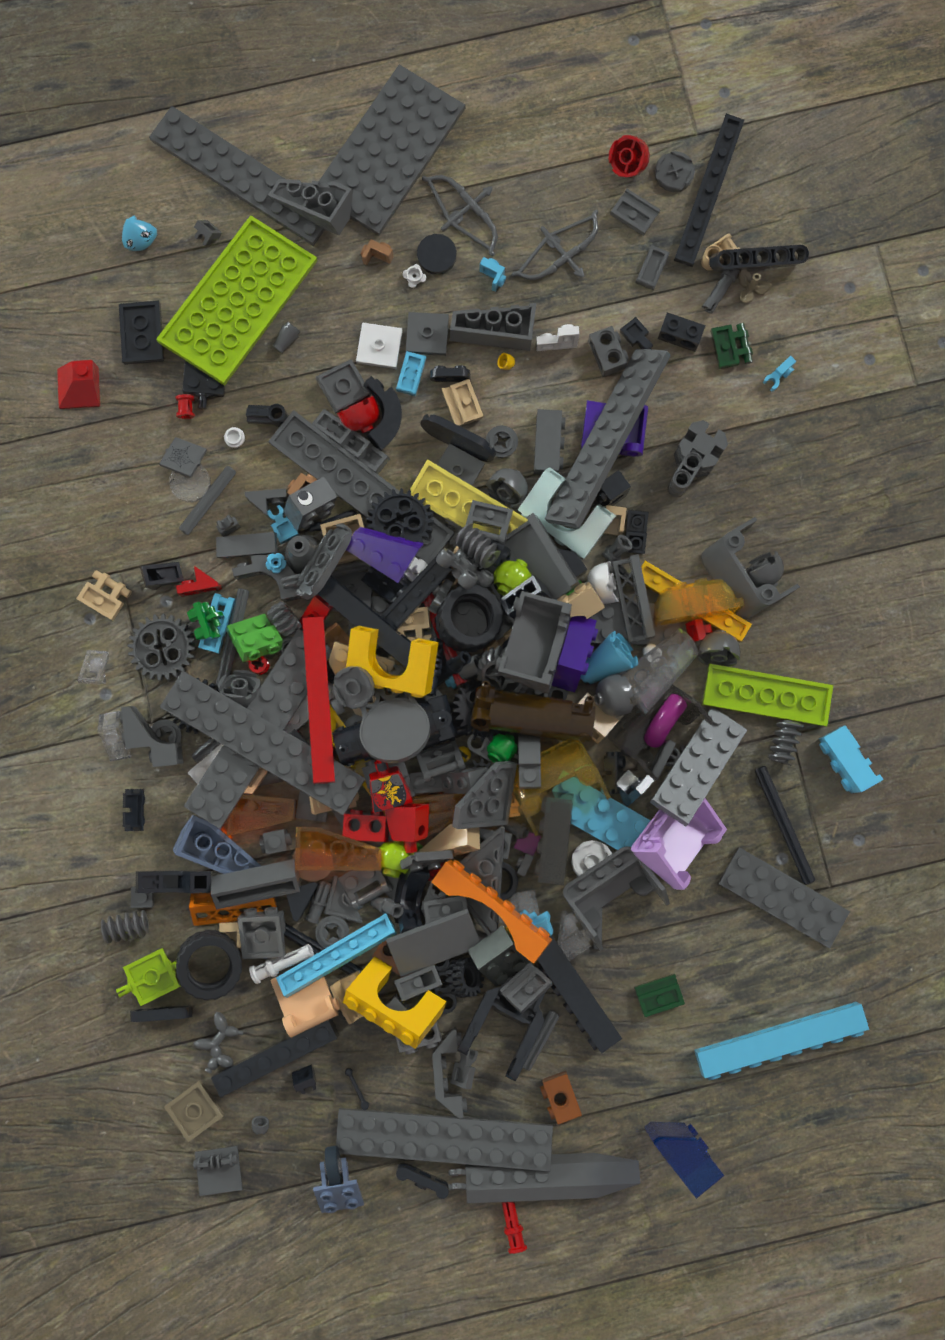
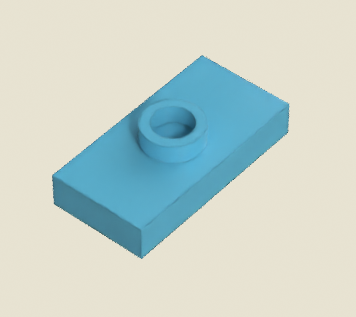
[396,351,426,396]

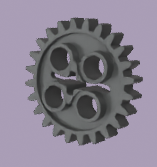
[127,614,197,681]

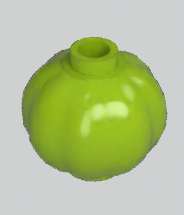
[493,559,532,596]
[376,841,414,878]

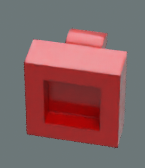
[685,619,712,644]

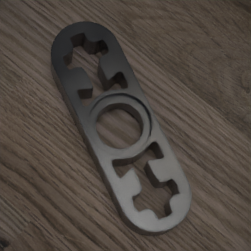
[130,1005,193,1022]

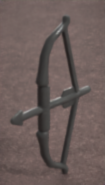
[422,175,498,256]
[511,210,599,281]

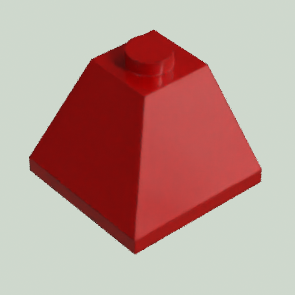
[57,360,100,409]

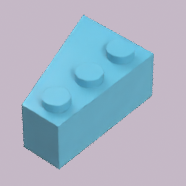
[819,725,884,793]

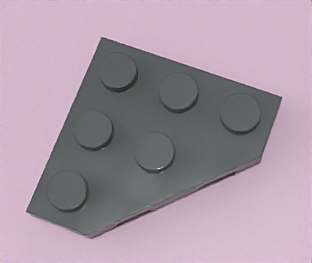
[452,761,517,829]

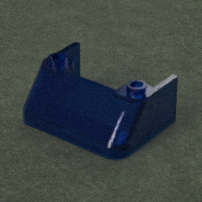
[644,1121,725,1199]

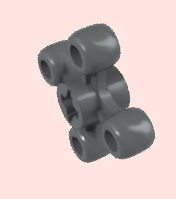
[436,548,494,590]

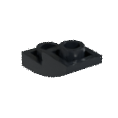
[625,509,649,554]

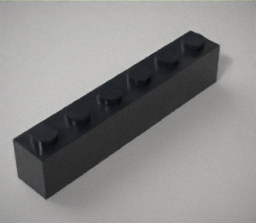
[538,935,622,1054]
[211,1018,339,1098]

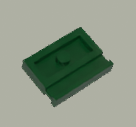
[634,974,685,1017]

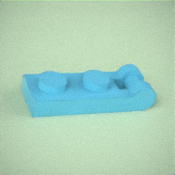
[198,593,235,654]

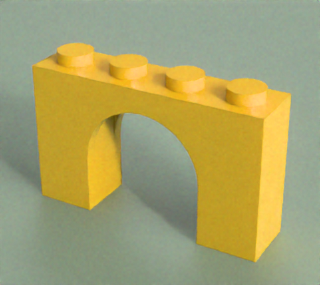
[346,626,438,698]
[343,957,446,1049]

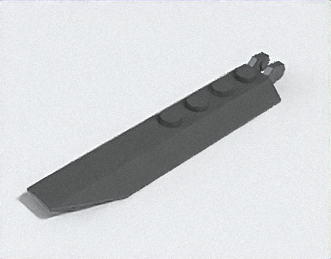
[448,1153,640,1204]

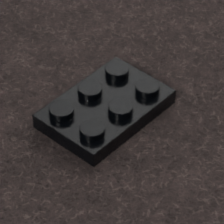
[119,300,164,365]

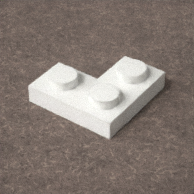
[536,324,579,351]

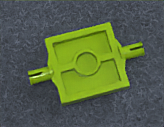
[116,948,181,1006]

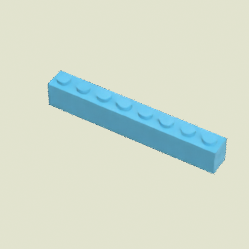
[694,1002,869,1080]

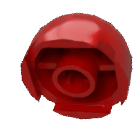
[608,135,650,178]
[337,396,379,433]

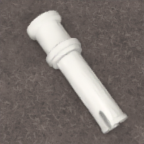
[249,944,314,984]

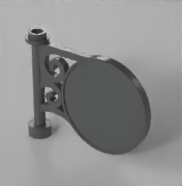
[329,664,431,763]

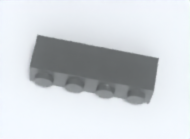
[211,859,300,909]

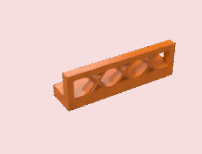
[189,893,277,926]

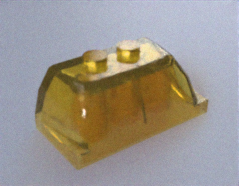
[654,578,744,627]

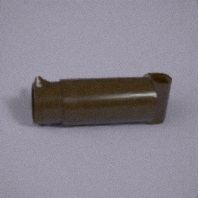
[471,681,596,742]

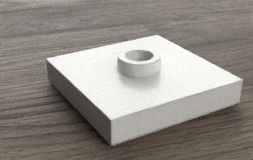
[356,323,403,369]

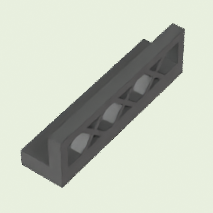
[612,554,655,643]

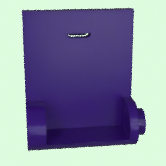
[581,400,648,457]

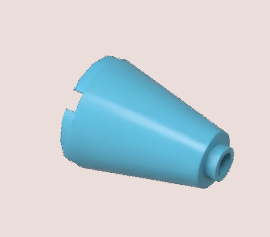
[581,631,639,684]

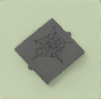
[159,437,207,478]

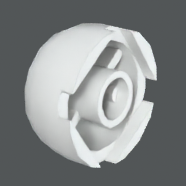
[585,561,619,604]

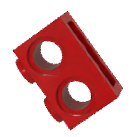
[342,810,389,842]

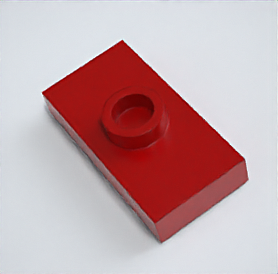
[300,594,333,627]

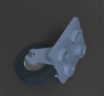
[313,1146,364,1213]

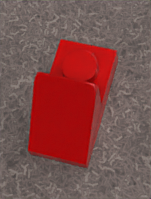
[176,566,222,597]

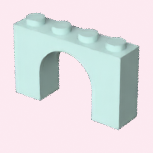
[518,467,616,558]

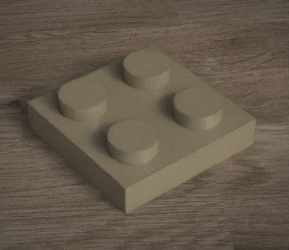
[164,1079,225,1142]

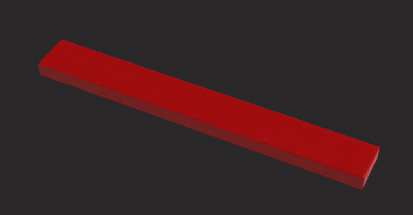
[302,617,335,784]

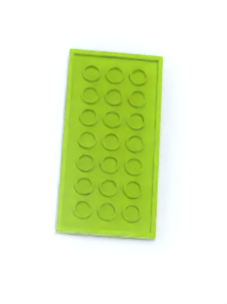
[156,215,317,386]

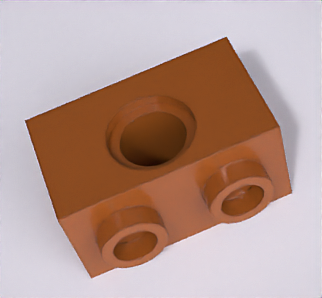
[540,1070,582,1124]

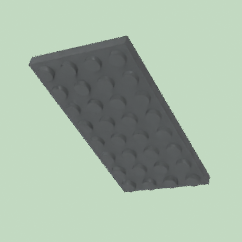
[319,64,466,236]

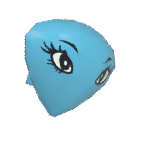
[122,215,157,251]

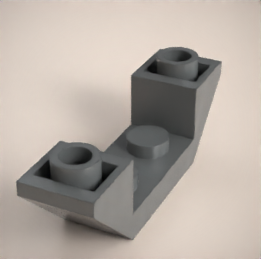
[432,1027,467,1119]

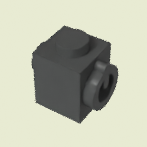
[259,829,292,854]

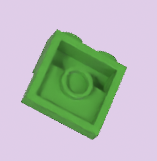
[226,614,283,662]

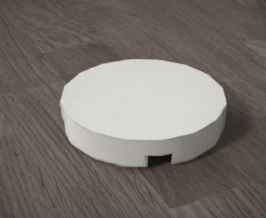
[571,840,612,877]

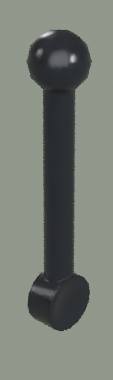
[345,1068,369,1110]

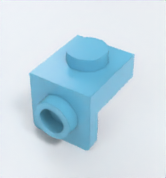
[480,257,507,292]

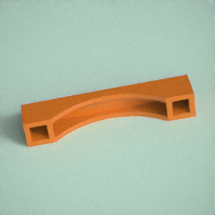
[431,860,553,964]

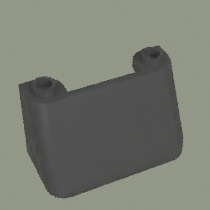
[495,591,572,694]

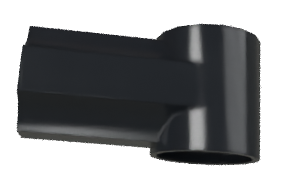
[246,404,289,427]

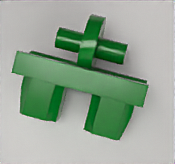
[187,602,224,640]

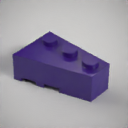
[346,527,424,583]
[551,616,598,693]

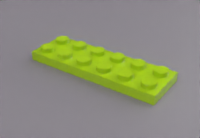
[702,664,833,727]

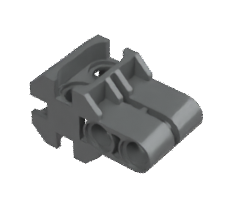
[668,420,728,497]

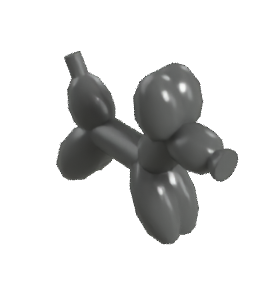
[193,1012,244,1074]

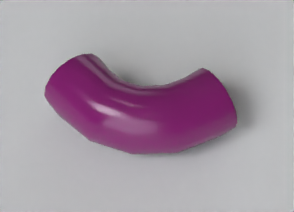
[644,694,687,748]

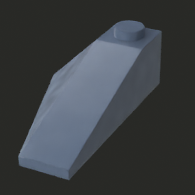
[173,815,261,874]

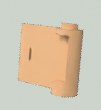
[270,976,341,1038]

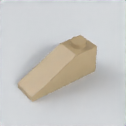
[418,824,480,856]

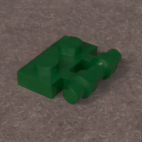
[710,323,753,369]

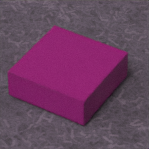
[514,832,541,856]

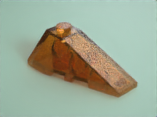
[295,827,382,871]

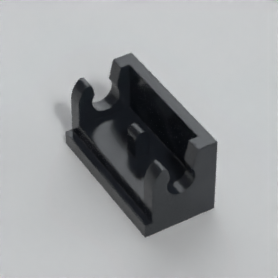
[362,566,412,605]

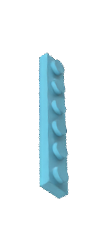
[276,914,397,998]

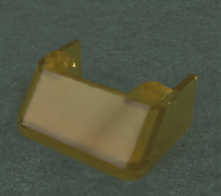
[513,739,611,837]

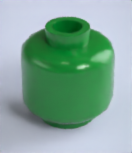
[487,733,518,763]

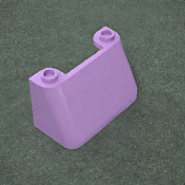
[631,798,727,890]

